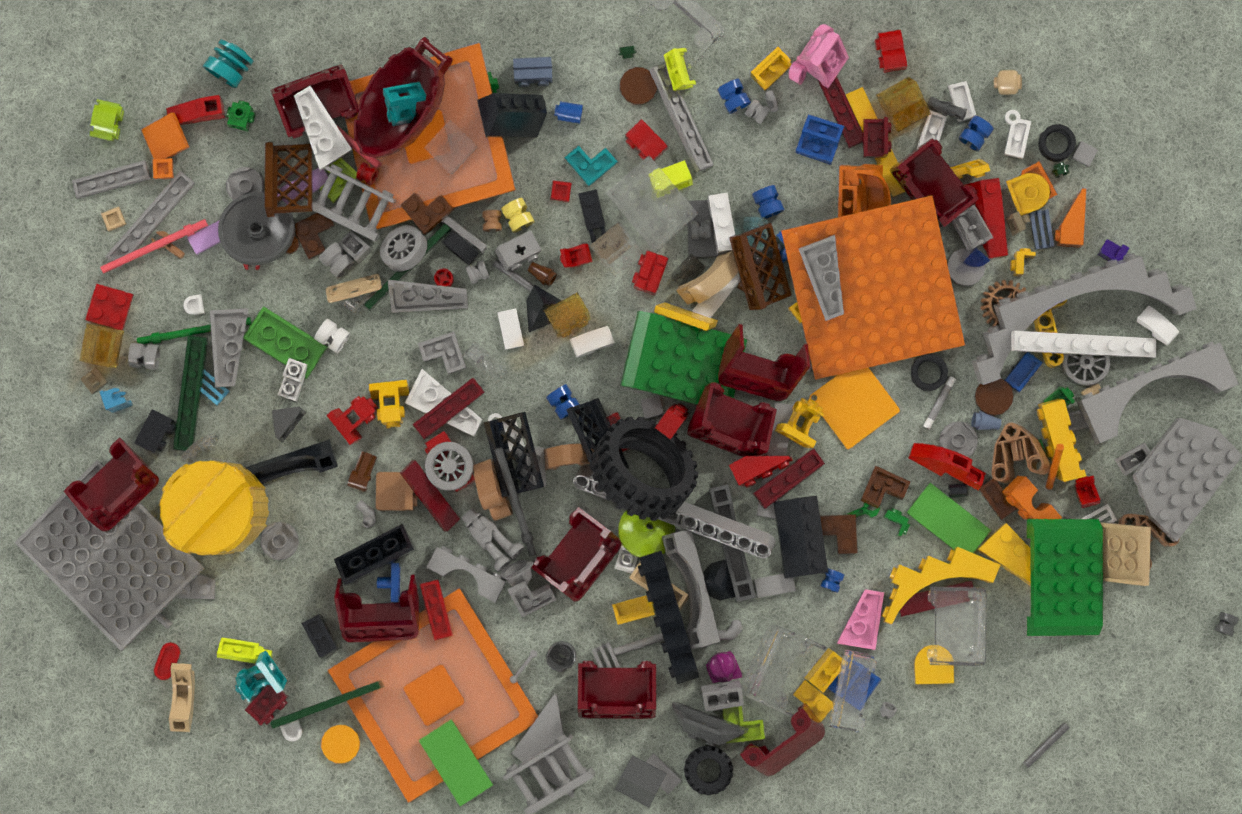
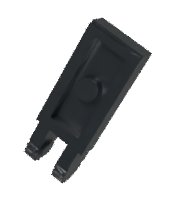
[578,189,606,244]

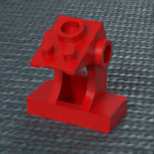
[326,396,379,445]

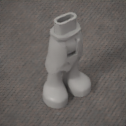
[461,508,525,572]

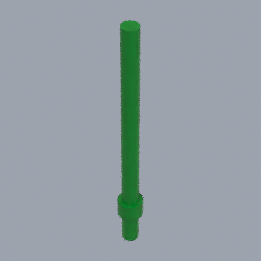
[137,317,252,344]

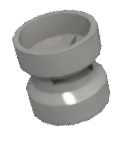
[745,99,771,125]
[465,260,490,285]

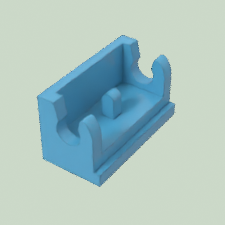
[99,388,133,413]

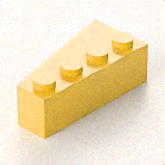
[1037,399,1086,482]
[976,523,1031,586]

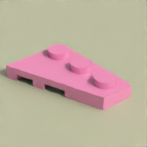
[836,589,884,650]

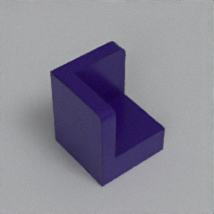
[1097,239,1130,261]

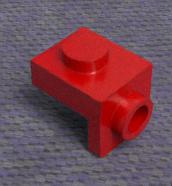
[560,243,592,268]
[1075,475,1101,508]

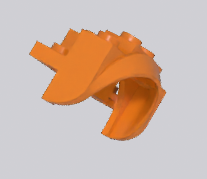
[838,164,891,217]

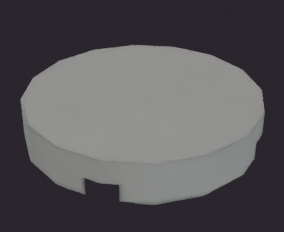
[226,167,264,200]
[947,248,985,286]
[939,421,978,457]
[260,522,299,560]

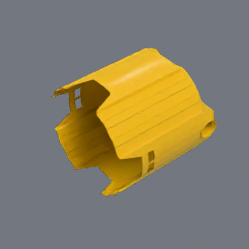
[160,460,269,556]

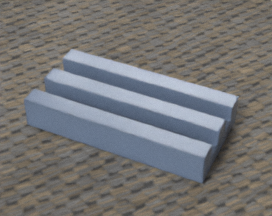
[1029,209,1055,250]

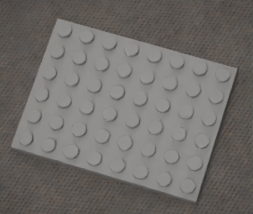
[14,460,205,651]

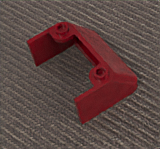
[718,324,810,401]
[334,574,419,642]

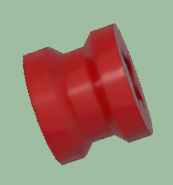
[356,162,379,186]
[434,268,454,287]

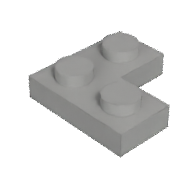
[418,332,466,374]
[507,581,557,617]

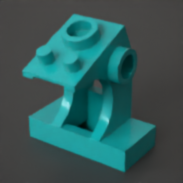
[383,82,426,126]
[235,651,287,702]

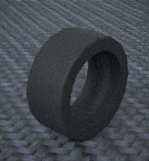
[1038,124,1076,162]
[442,231,479,265]
[910,354,948,391]

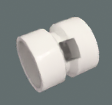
[314,319,351,354]

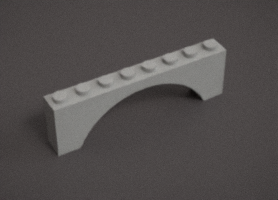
[1077,341,1239,445]

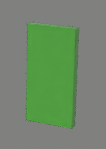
[243,306,328,379]
[906,483,991,553]
[419,719,493,806]

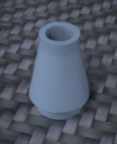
[971,411,1001,430]

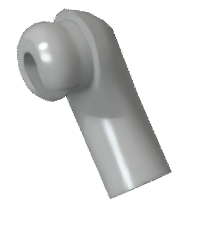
[356,500,376,528]
[718,620,743,640]

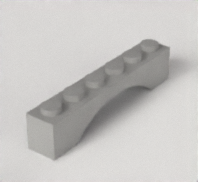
[662,530,720,649]

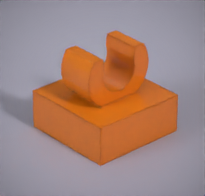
[153,158,174,179]

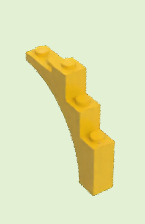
[882,547,1000,625]

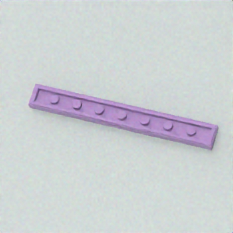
[187,168,328,255]

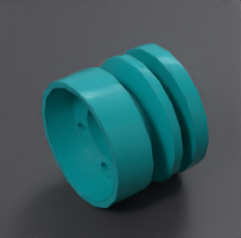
[203,39,254,88]

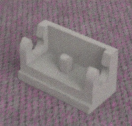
[951,205,993,252]

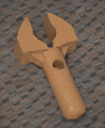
[151,231,185,259]

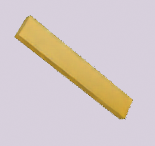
[845,87,905,198]

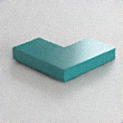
[564,146,618,186]

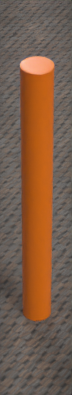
[1045,444,1064,490]

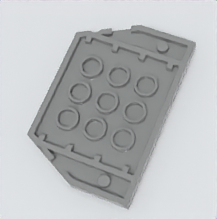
[1132,418,1242,542]

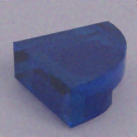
[963,248,990,267]

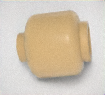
[994,70,1022,95]

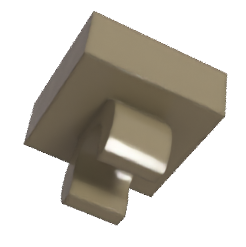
[1005,211,1030,236]
[81,367,108,394]

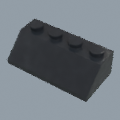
[477,93,547,138]
[773,495,828,579]
[334,524,416,586]

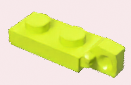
[217,637,272,664]

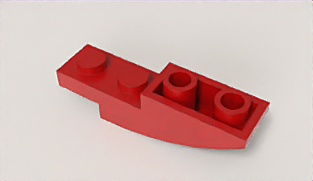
[908,443,986,490]

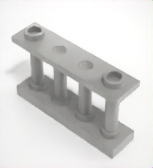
[307,164,397,241]
[503,734,596,814]

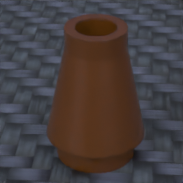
[528,262,557,287]

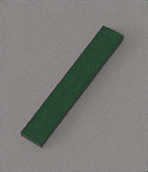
[365,224,451,311]
[173,335,208,451]
[270,680,384,729]

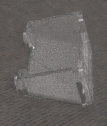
[927,587,987,666]

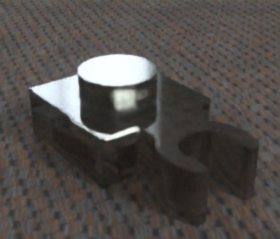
[673,253,706,286]

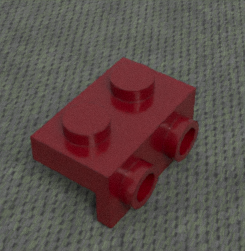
[863,117,892,158]
[245,685,289,726]

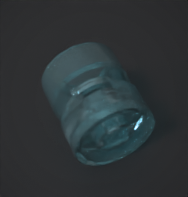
[743,217,768,247]

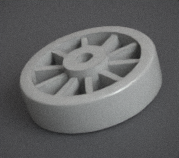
[380,225,427,272]
[1061,354,1110,387]
[425,442,474,491]

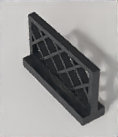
[566,398,629,473]
[484,412,544,497]

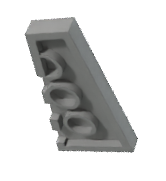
[798,235,844,321]
[388,280,468,313]
[209,308,249,388]

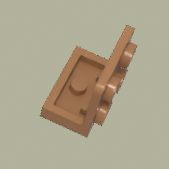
[376,472,418,511]

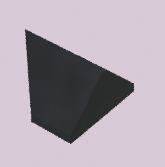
[526,285,568,332]
[703,559,735,601]

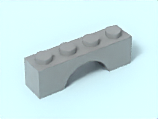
[426,546,506,603]

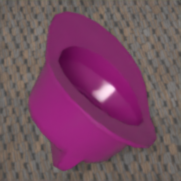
[706,651,742,683]

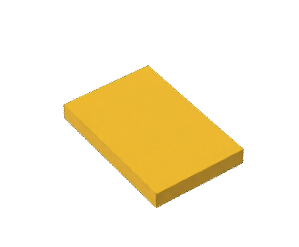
[654,302,718,331]

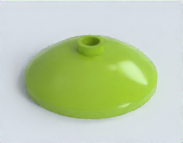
[618,511,675,557]

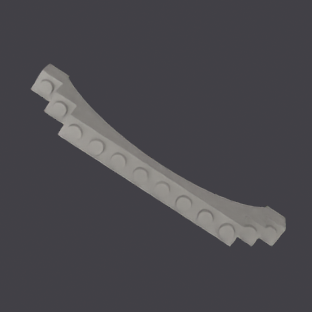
[972,253,1197,385]

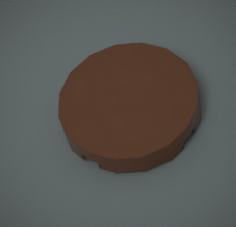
[620,67,657,105]
[974,379,1013,416]

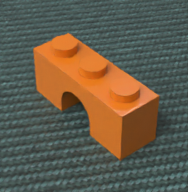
[1003,475,1062,520]

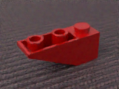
[166,95,225,125]
[655,403,690,439]
[729,456,793,488]

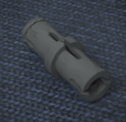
[927,97,967,121]

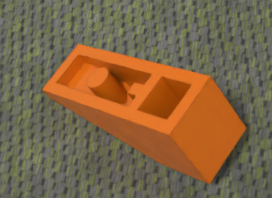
[1054,188,1086,248]

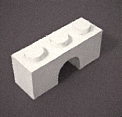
[707,193,735,255]

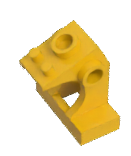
[369,380,409,429]
[774,398,824,448]

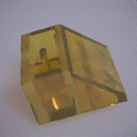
[876,77,931,132]
[544,292,591,338]
[79,323,124,368]

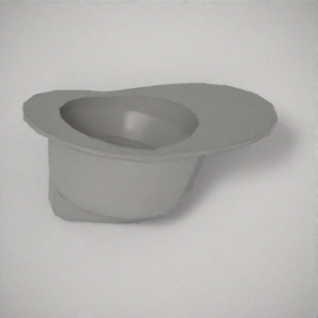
[500,560,534,587]

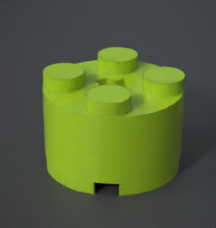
[90,99,124,141]

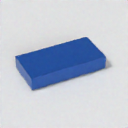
[1004,352,1043,392]

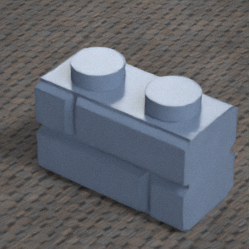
[513,57,553,87]

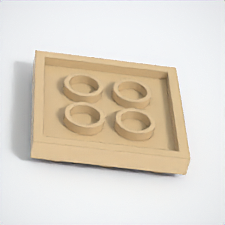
[1101,522,1151,586]

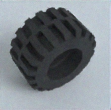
[684,746,733,795]

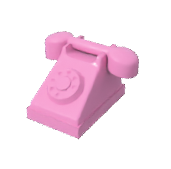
[789,24,849,88]

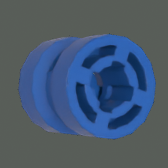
[820,568,845,593]

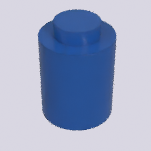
[554,101,583,124]

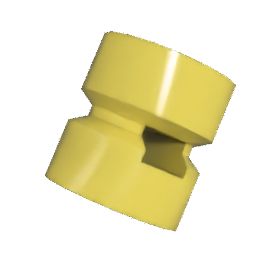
[501,198,535,233]

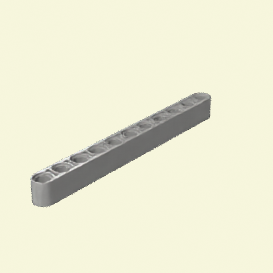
[573,465,775,558]

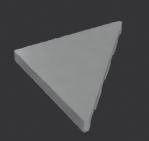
[512,693,574,797]

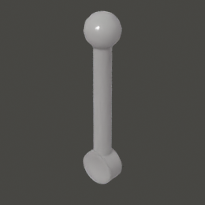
[510,650,537,683]

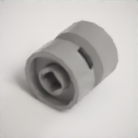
[319,242,355,279]
[128,343,160,370]

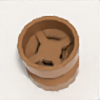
[482,210,502,232]

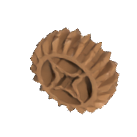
[980,280,1026,326]

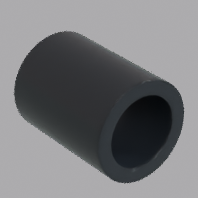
[948,483,967,498]

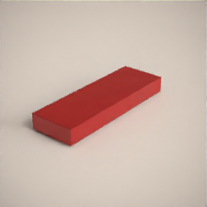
[420,579,453,641]

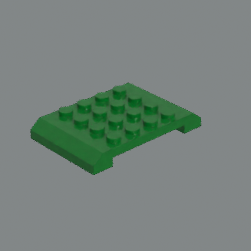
[620,311,747,405]
[1027,519,1103,636]

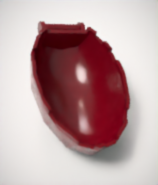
[354,37,453,158]

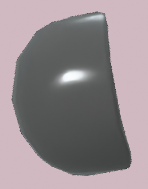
[546,641,577,672]

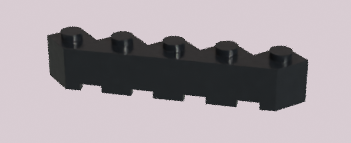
[638,551,700,684]

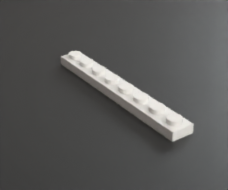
[1011,331,1156,358]

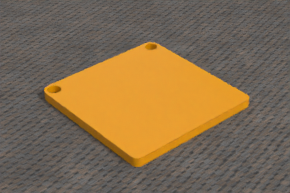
[810,368,900,449]

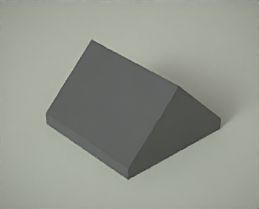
[272,407,306,442]
[615,755,667,808]

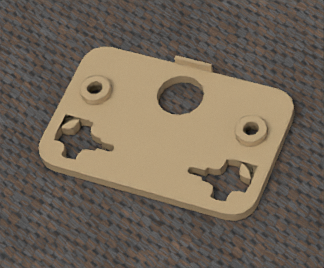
[326,274,382,303]

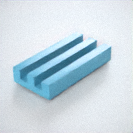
[201,369,230,406]

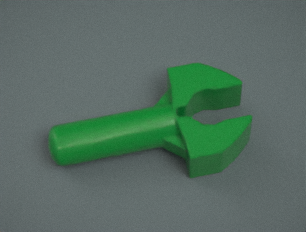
[847,503,881,518]

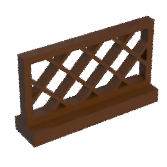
[265,142,313,217]
[729,223,792,310]

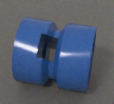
[717,79,751,114]
[959,115,994,152]
[752,185,785,219]
[546,384,580,420]

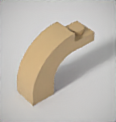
[676,250,738,305]
[169,663,195,732]

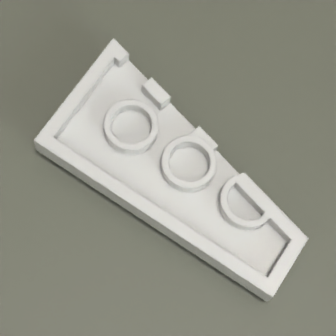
[294,86,352,171]
[405,369,482,437]

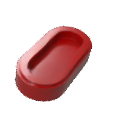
[154,642,181,680]

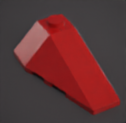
[966,178,1008,258]

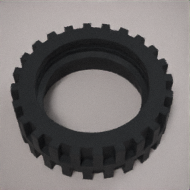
[590,417,698,521]

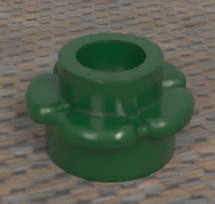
[618,46,637,59]
[1051,162,1070,178]

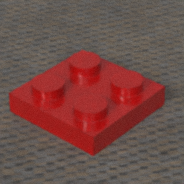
[85,283,134,331]

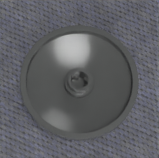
[218,192,295,266]

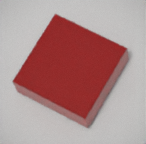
[550,180,572,202]

